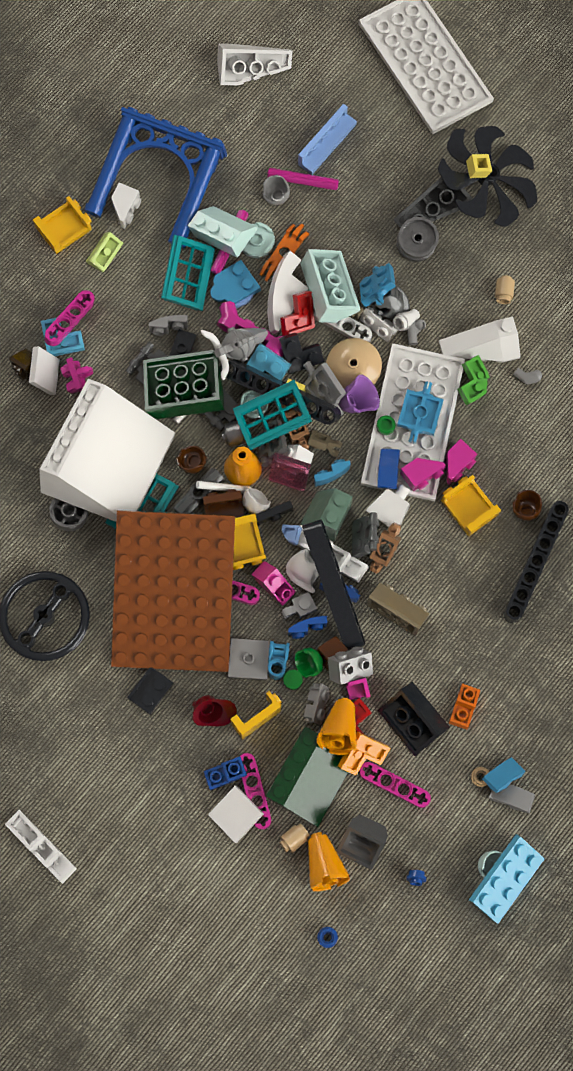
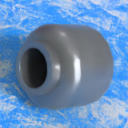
[222,421,251,447]

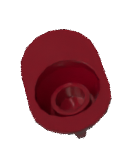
[192,695,237,727]

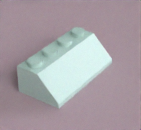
[300,249,361,323]

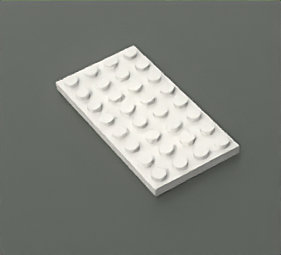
[358,0,494,135]
[360,343,465,502]

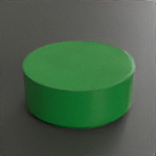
[376,415,396,435]
[283,670,303,690]

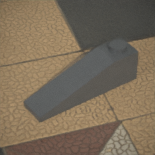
[393,177,473,228]

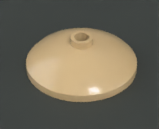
[326,338,382,389]

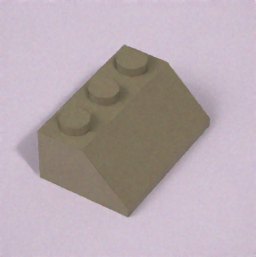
[367,583,429,636]

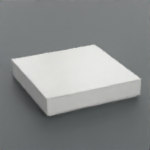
[29,346,60,395]
[208,786,264,843]

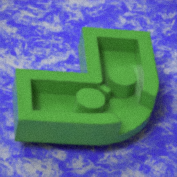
[457,355,490,405]

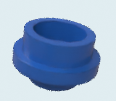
[406,870,426,886]
[317,927,338,948]

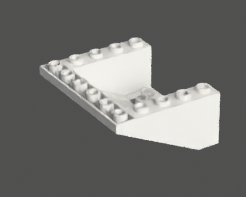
[40,379,175,522]

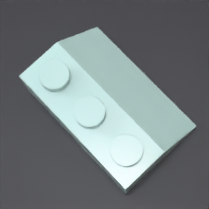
[188,206,258,258]

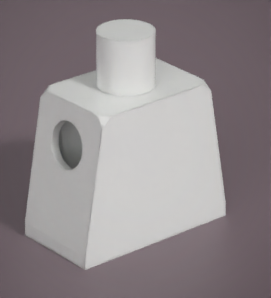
[366,484,410,527]

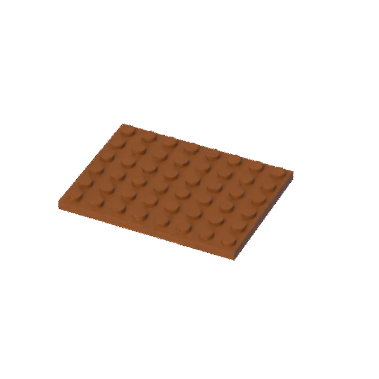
[111,510,235,672]

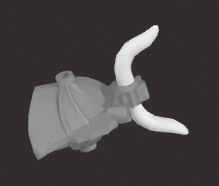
[201,327,268,380]

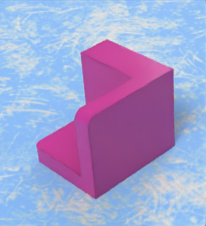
[345,677,370,700]

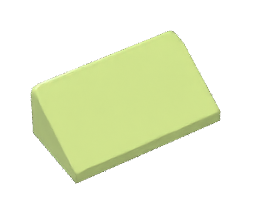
[86,232,123,272]

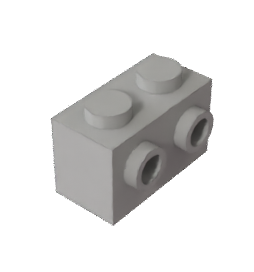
[328,647,373,685]

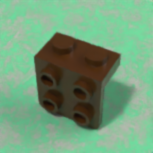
[203,489,245,518]

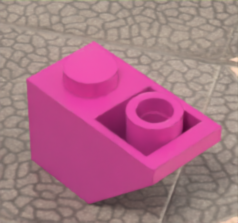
[446,439,477,485]
[400,458,446,492]
[251,561,296,606]

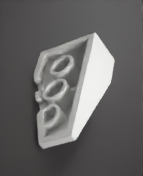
[217,44,292,85]
[439,317,520,363]

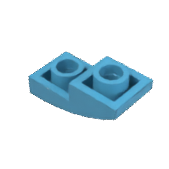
[314,459,351,487]
[482,757,525,793]

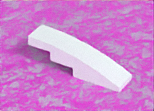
[297,525,369,583]
[5,810,77,884]

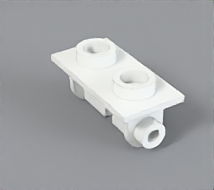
[360,307,398,343]

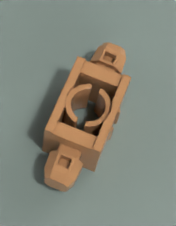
[281,404,310,450]
[370,522,401,574]

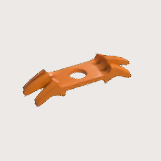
[259,224,309,282]

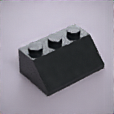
[378,681,450,756]

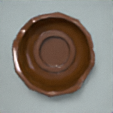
[176,446,207,474]
[512,490,542,521]

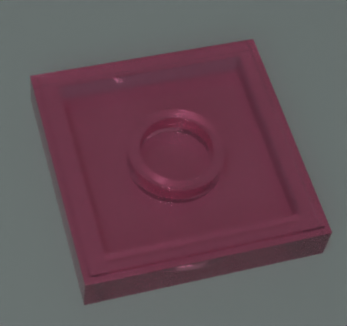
[269,453,311,491]

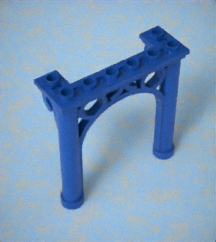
[84,107,227,249]

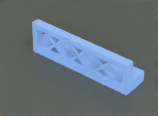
[298,104,357,175]

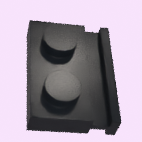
[127,667,174,715]

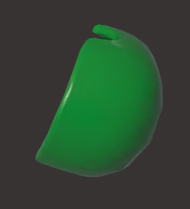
[294,647,323,678]

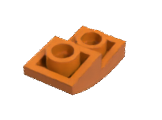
[449,684,481,730]

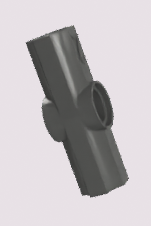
[173,468,224,514]

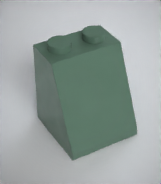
[300,488,353,541]

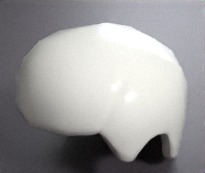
[242,487,271,514]

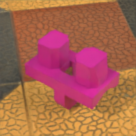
[60,357,93,394]

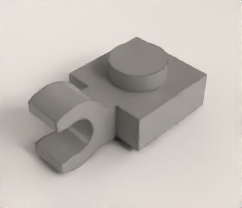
[282,592,317,619]

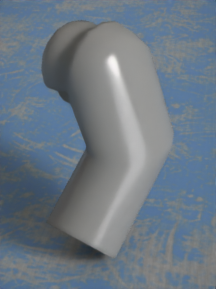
[407,319,426,345]
[513,368,542,385]

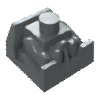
[336,814,388,870]

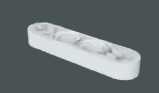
[313,306,372,342]

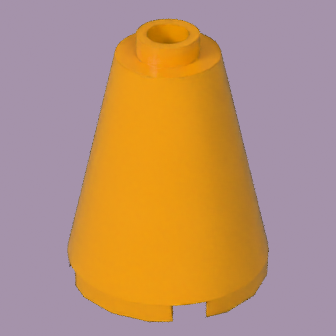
[224,447,262,486]
[317,698,357,755]
[308,832,350,891]

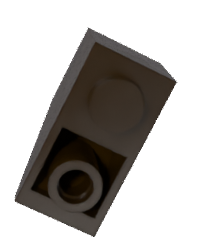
[9,348,32,381]

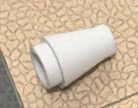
[393,309,420,331]

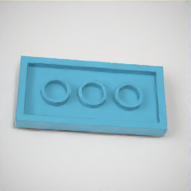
[469,834,545,924]

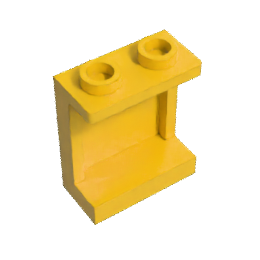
[33,196,92,254]
[441,475,501,537]
[233,513,266,570]
[230,691,282,740]

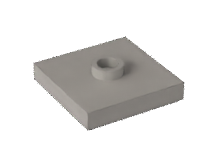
[228,638,270,680]

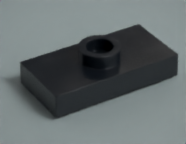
[169,329,197,356]
[256,501,293,525]

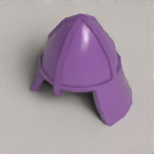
[338,375,380,413]

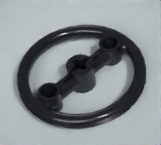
[0,571,90,661]

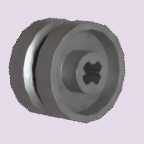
[397,217,439,262]

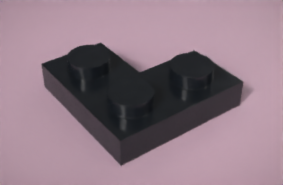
[278,332,324,374]

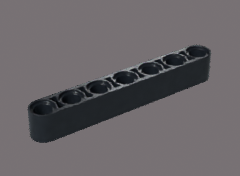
[220,359,341,425]
[503,501,569,623]
[302,519,365,650]

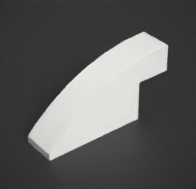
[267,251,309,334]

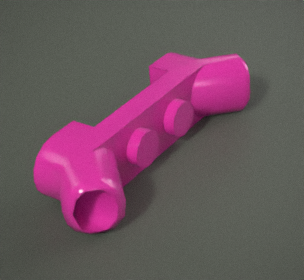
[217,301,283,358]

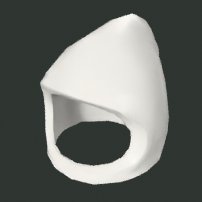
[286,548,318,593]

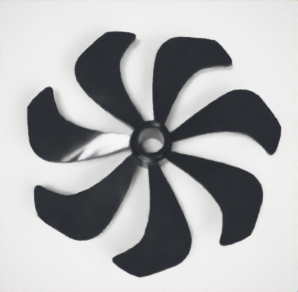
[438,126,537,227]

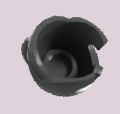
[370,286,410,319]

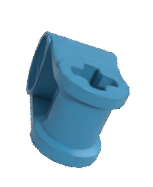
[268,641,290,680]

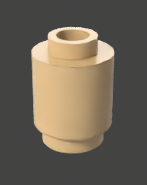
[495,275,515,304]
[279,824,310,853]

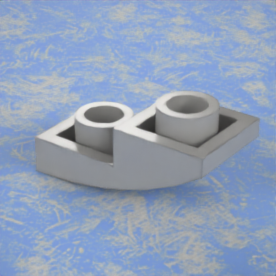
[149,315,188,336]
[489,784,535,813]

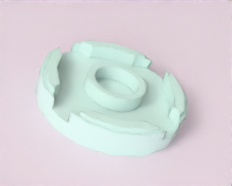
[242,222,275,258]

